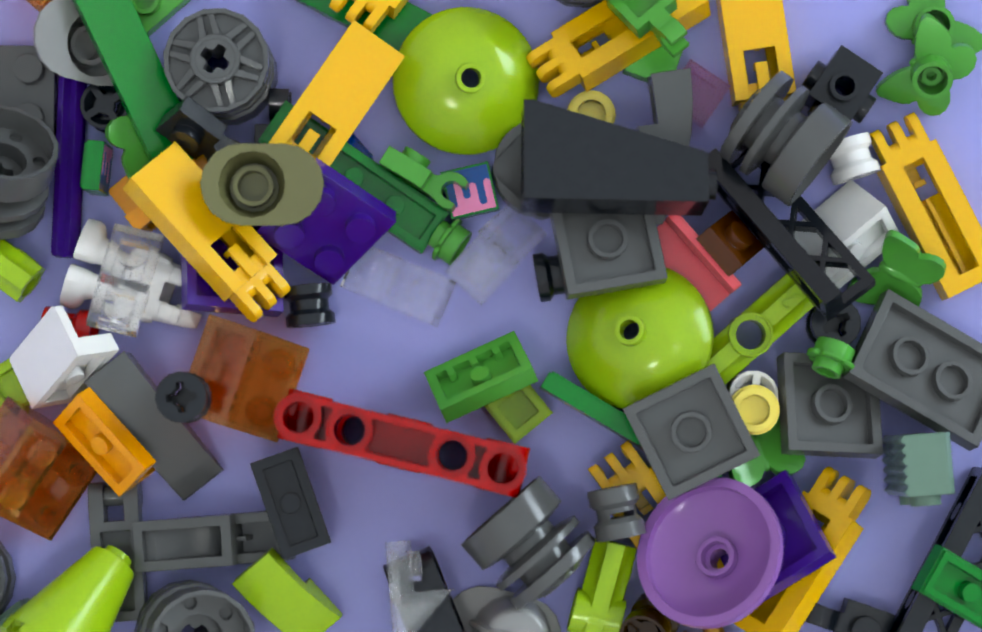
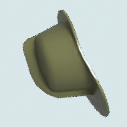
[200,143,324,226]

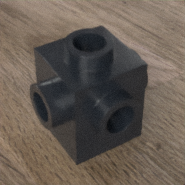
[802,45,883,123]

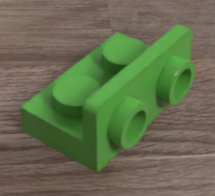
[424,331,538,423]

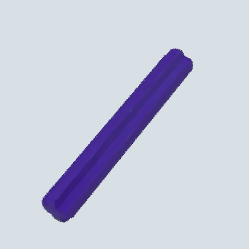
[51,76,87,258]

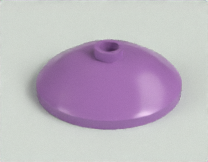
[637,477,784,629]

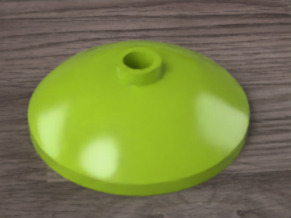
[392,7,539,155]
[566,267,714,410]

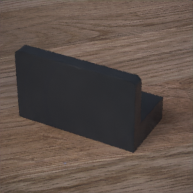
[250,447,331,560]

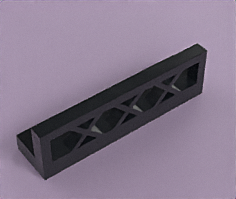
[708,148,876,321]
[890,467,982,632]

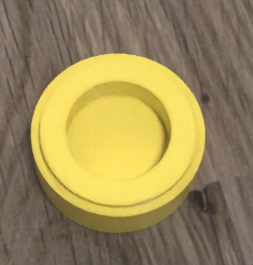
[567,90,616,124]
[731,385,780,435]

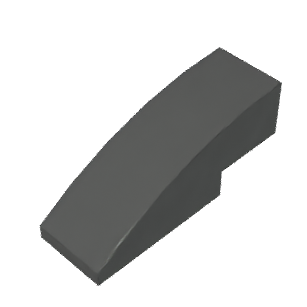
[635,68,693,225]
[84,351,224,501]
[131,511,296,573]

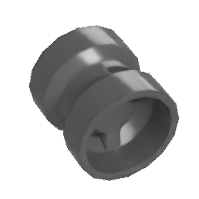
[587,483,646,542]

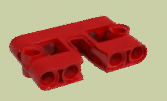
[274,388,531,498]

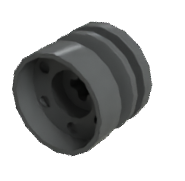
[163,8,277,125]
[719,70,853,207]
[0,105,58,240]
[461,476,596,610]
[134,580,255,632]

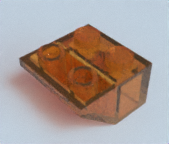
[178,314,310,442]
[0,396,97,541]

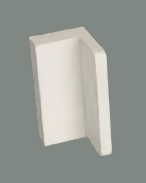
[794,181,900,289]
[10,305,119,409]

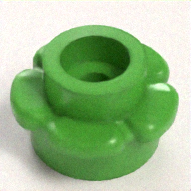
[428,219,472,265]
[807,336,855,379]

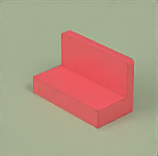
[657,215,742,311]

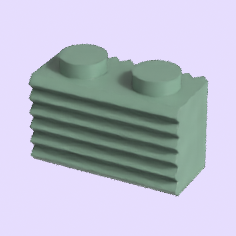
[882,432,955,506]

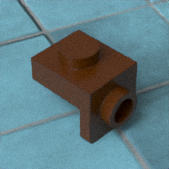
[696,210,764,276]

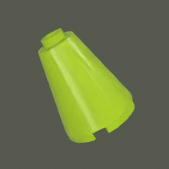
[0,545,134,632]

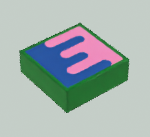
[80,140,114,196]
[440,161,499,221]

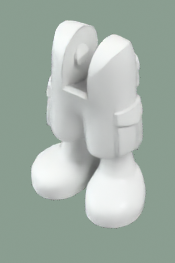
[60,218,202,328]

